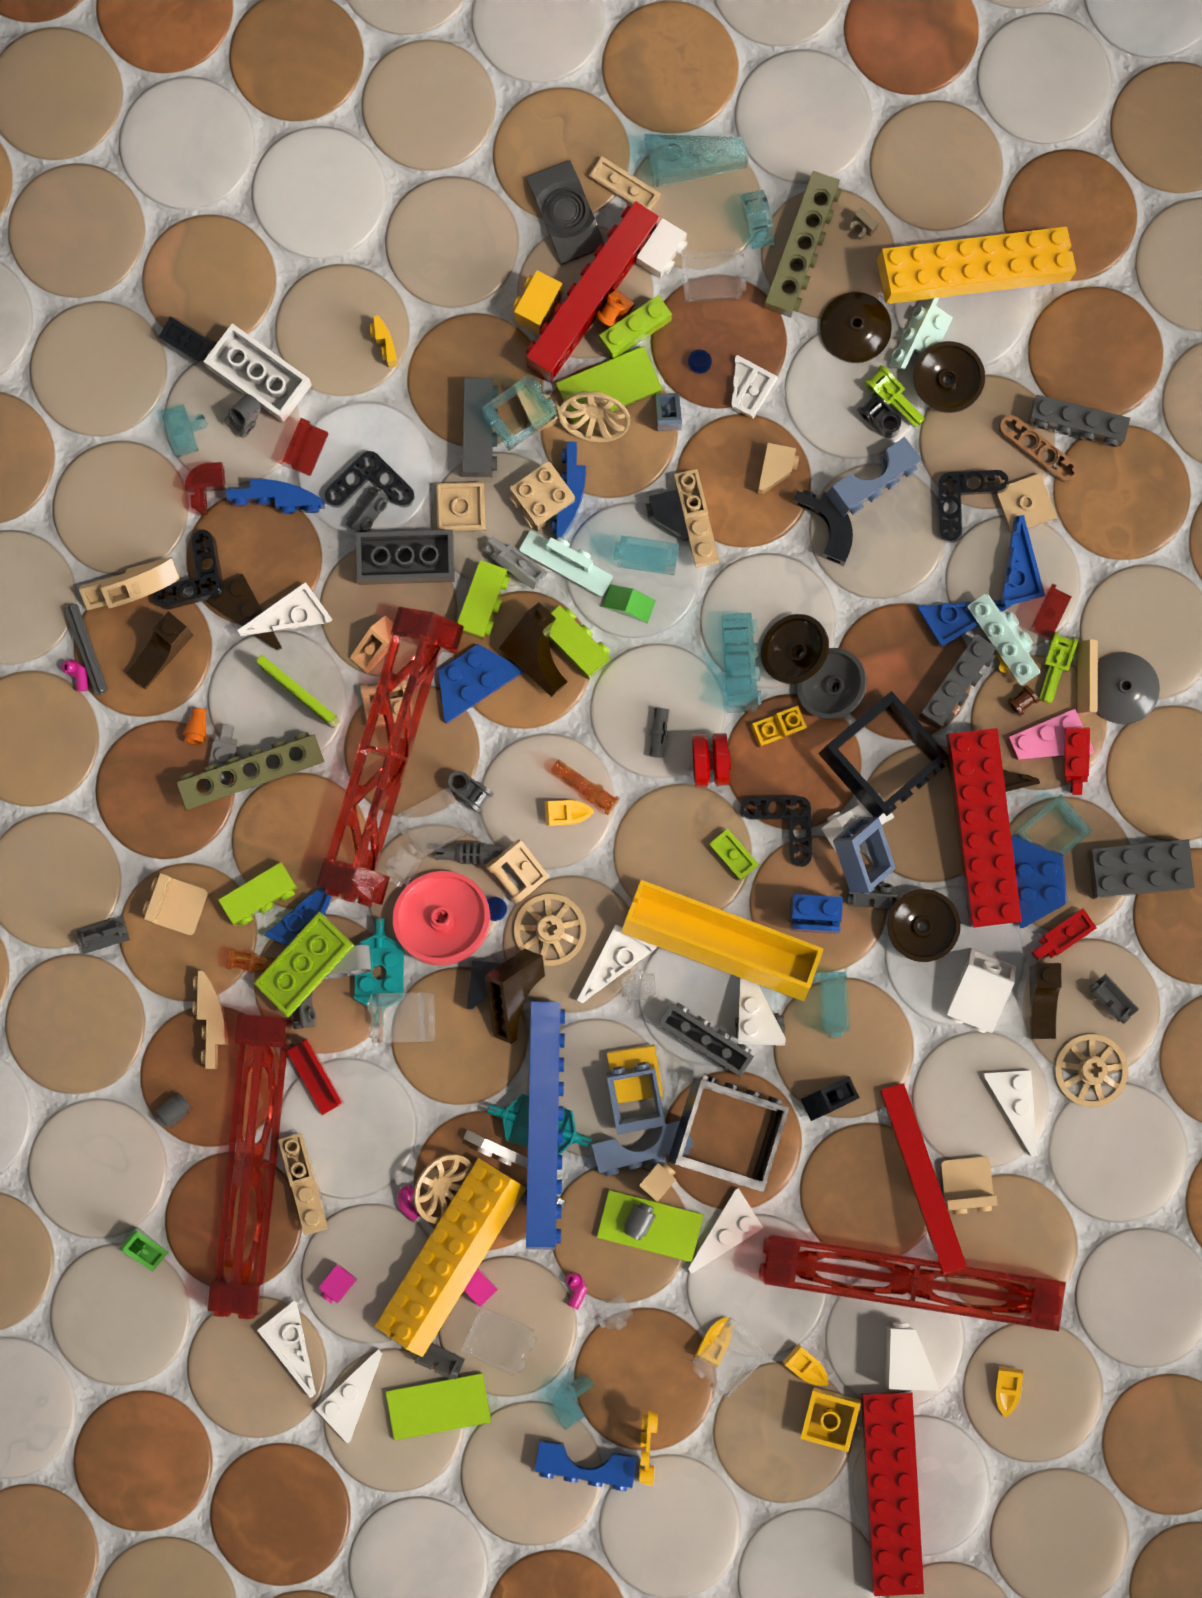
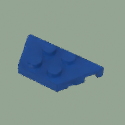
[438,644,524,724]
[1011,835,1067,928]

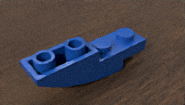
[552,442,586,539]
[226,479,325,514]

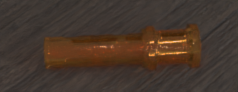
[550,759,620,816]
[227,949,276,973]

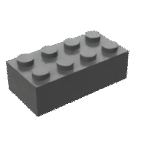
[356,530,455,585]
[1088,839,1195,899]

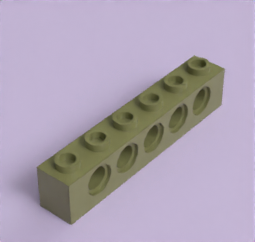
[764,171,842,318]
[176,732,325,811]

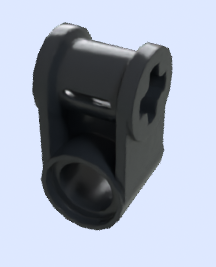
[857,392,901,438]

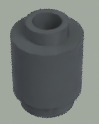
[155,1093,192,1128]
[623,1202,656,1241]

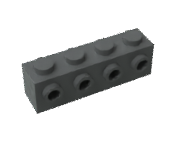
[463,378,498,477]
[1028,394,1130,447]
[919,634,996,729]
[658,1003,754,1077]

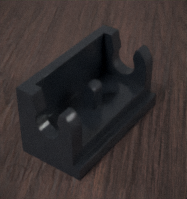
[159,316,217,362]

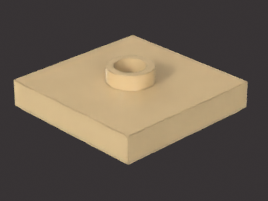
[996,473,1057,534]
[436,482,486,532]

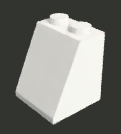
[947,948,1017,1033]
[885,1322,939,1391]

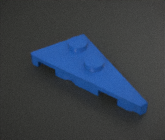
[1000,515,1045,608]
[917,600,1012,648]
[264,874,342,946]

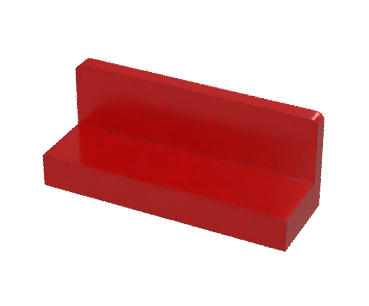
[287,1039,344,1115]

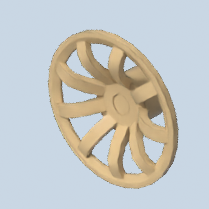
[559,392,631,443]
[514,894,586,966]
[1055,1034,1128,1107]
[414,1154,473,1224]

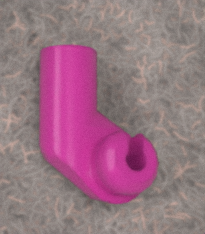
[61,659,88,692]
[397,1185,420,1222]
[566,1273,587,1310]

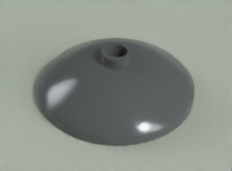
[797,648,867,720]
[1096,652,1160,725]

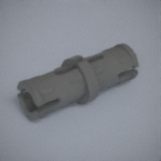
[649,708,669,758]

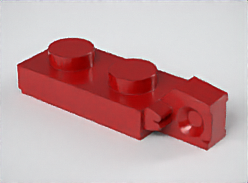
[1064,727,1090,795]
[1031,908,1097,960]

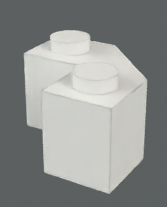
[821,793,894,853]

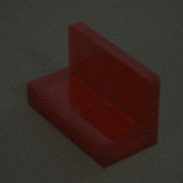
[282,418,329,476]
[1029,583,1072,640]

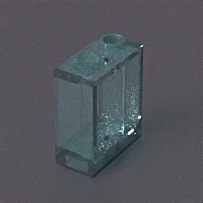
[481,375,557,451]
[614,535,679,576]
[1014,794,1092,856]
[819,972,850,1038]

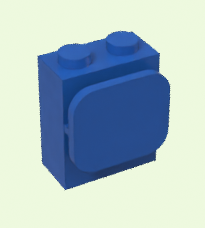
[789,894,843,934]

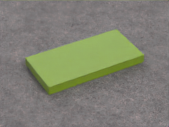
[556,346,663,424]
[256,654,340,728]
[254,912,354,1017]
[597,1190,704,1262]
[386,1373,492,1441]

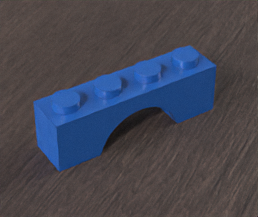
[535,1440,637,1491]

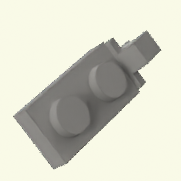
[482,536,547,589]
[204,724,238,790]

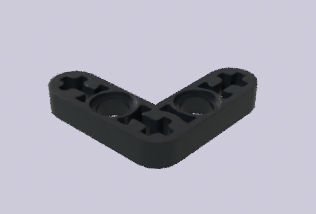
[325,451,415,508]
[939,470,1009,543]
[154,530,223,610]
[740,796,812,867]

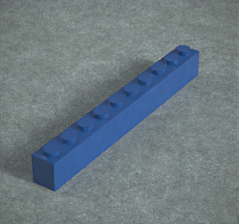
[526,1002,565,1250]

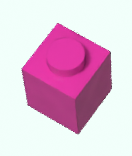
[319,1264,357,1304]
[464,1268,498,1307]

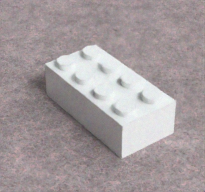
[203,323,312,423]

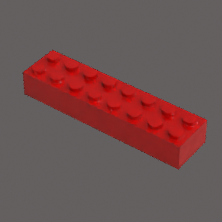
[525,201,659,383]
[946,728,1022,928]
[861,1391,924,1596]

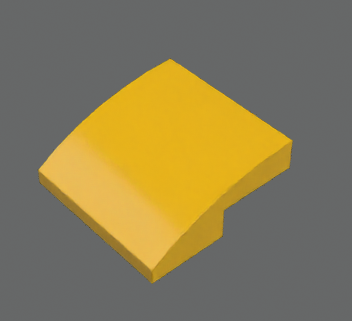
[607,1044,663,1103]

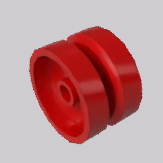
[692,733,731,788]

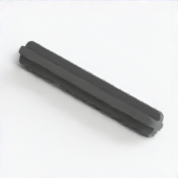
[65,604,108,695]

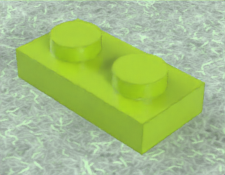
[709,828,759,881]

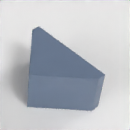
[655,393,682,431]

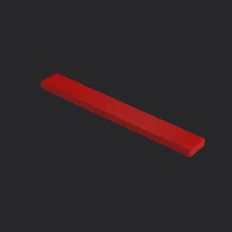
[880,1083,967,1275]

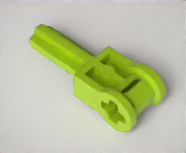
[863,365,925,427]
[1039,631,1078,703]

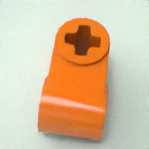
[596,289,635,326]

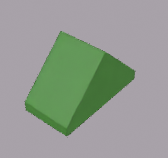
[602,584,656,624]
[119,1228,168,1272]

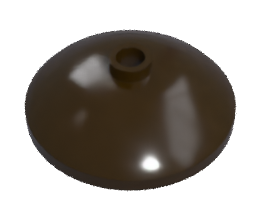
[820,292,892,363]
[913,341,985,413]
[761,614,829,684]
[887,889,961,962]

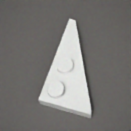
[237,582,333,636]
[577,925,657,1003]
[738,978,786,1046]
[983,1070,1038,1156]
[463,1130,528,1168]
[688,1188,763,1274]
[257,1300,316,1398]
[316,1349,383,1444]

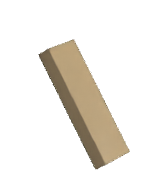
[589,156,661,211]
[1077,639,1098,715]

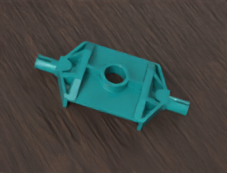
[354,919,404,1026]
[487,1094,592,1155]

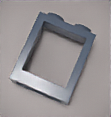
[833,817,896,894]
[606,1062,666,1135]

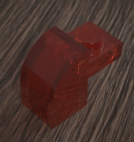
[185,462,226,516]

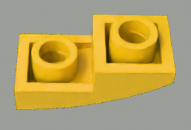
[370,315,398,367]
[750,706,807,748]

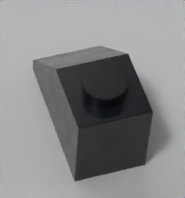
[645,490,689,541]
[467,960,502,1010]
[800,1076,860,1121]

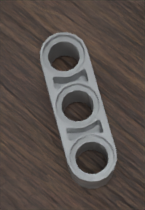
[322,945,372,981]

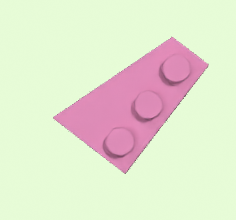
[1008,709,1095,760]

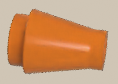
[183,708,207,745]

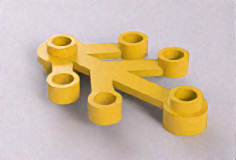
[639,1410,658,1486]

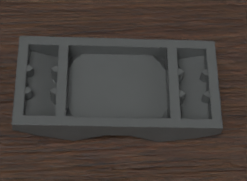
[526,160,605,265]

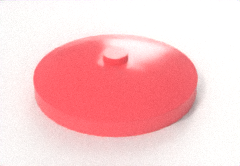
[393,871,491,966]

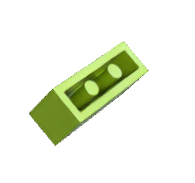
[599,295,672,359]
[456,560,511,640]
[549,605,610,680]
[219,862,298,927]

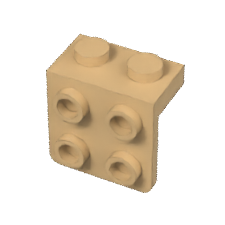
[509,462,575,531]
[142,873,208,935]
[941,1156,998,1215]

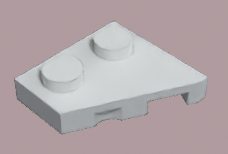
[732,355,777,419]

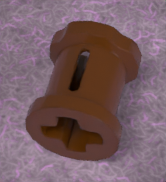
[1007,685,1039,717]

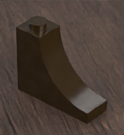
[499,602,568,697]
[127,611,193,689]
[485,949,545,1044]
[1029,963,1062,1039]

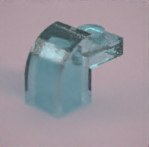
[740,190,775,249]
[553,1375,595,1430]

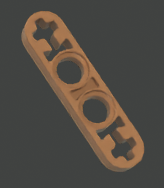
[999,415,1078,483]

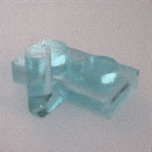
[161,404,208,458]

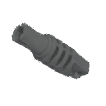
[435,842,503,865]

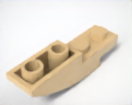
[674,469,719,568]
[79,557,180,610]
[193,971,228,1069]
[278,1133,329,1236]

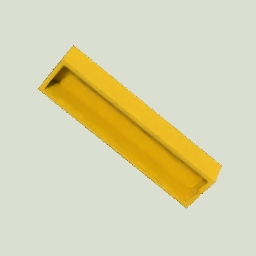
[877,227,1076,304]
[621,880,824,1002]
[374,1158,526,1357]

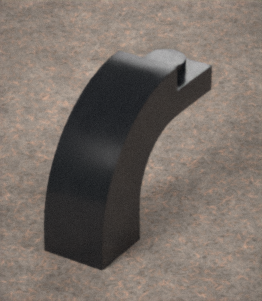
[793,490,853,566]

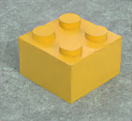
[512,270,563,336]
[800,1387,862,1452]

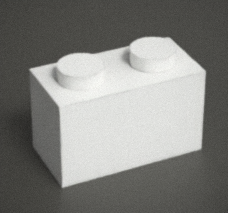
[636,218,688,278]

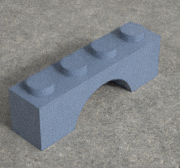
[826,437,922,517]
[592,1121,694,1177]

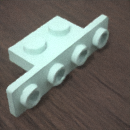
[889,298,953,369]
[519,530,613,597]
[968,593,1041,685]

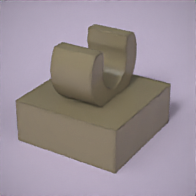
[849,207,879,240]

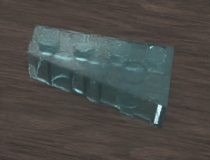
[644,134,748,187]
[722,613,761,713]

